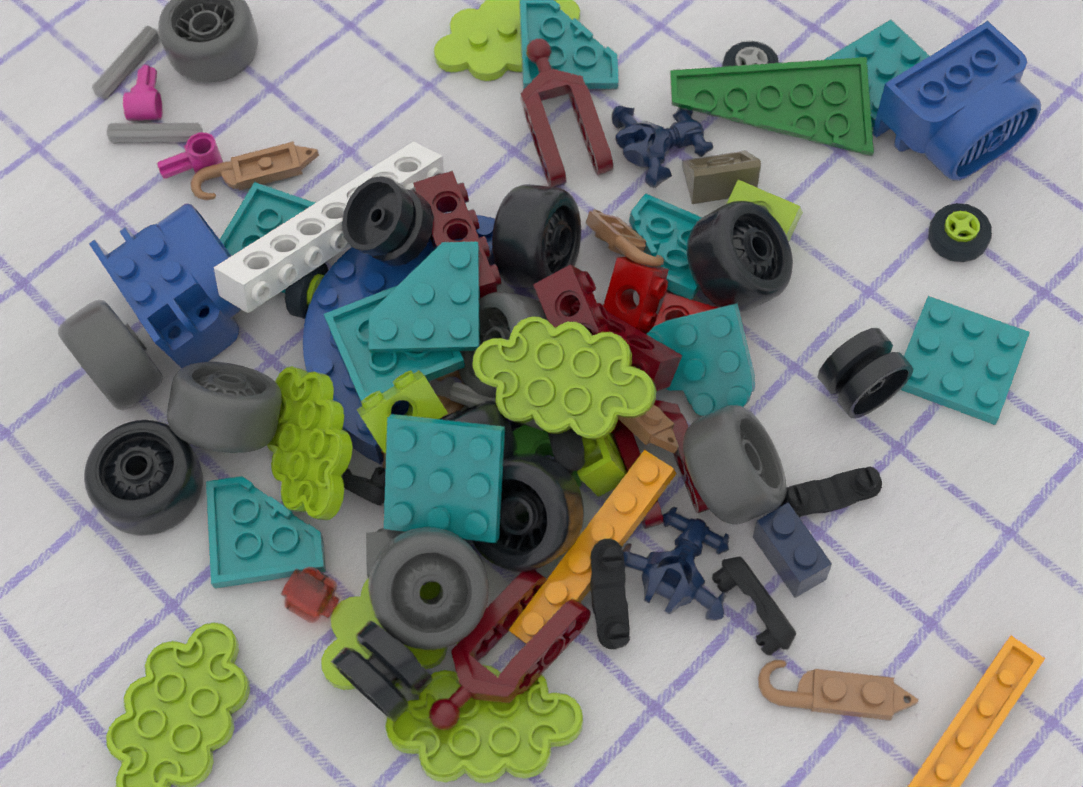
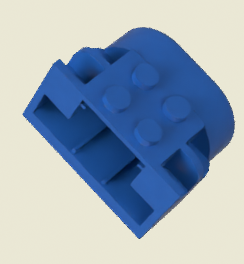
[872,21,1041,181]
[89,203,242,368]

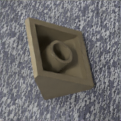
[682,150,761,204]

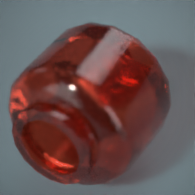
[281,566,340,623]

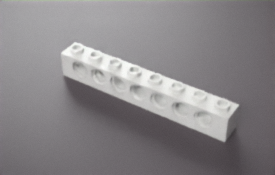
[214,141,444,313]

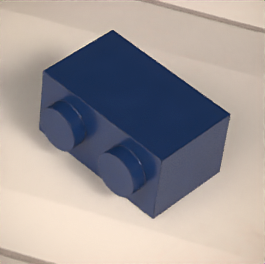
[753,502,832,598]

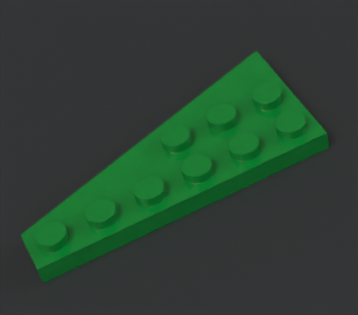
[670,57,874,156]

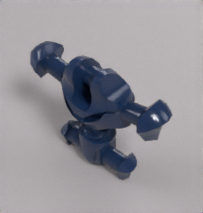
[611,105,713,188]
[623,507,730,621]

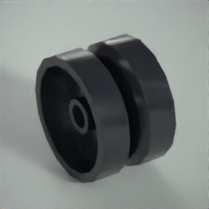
[342,176,434,266]
[817,328,914,419]
[331,620,433,722]

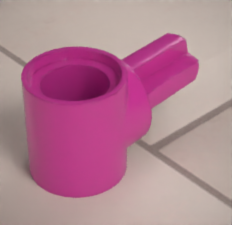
[123,65,163,121]
[157,132,223,179]

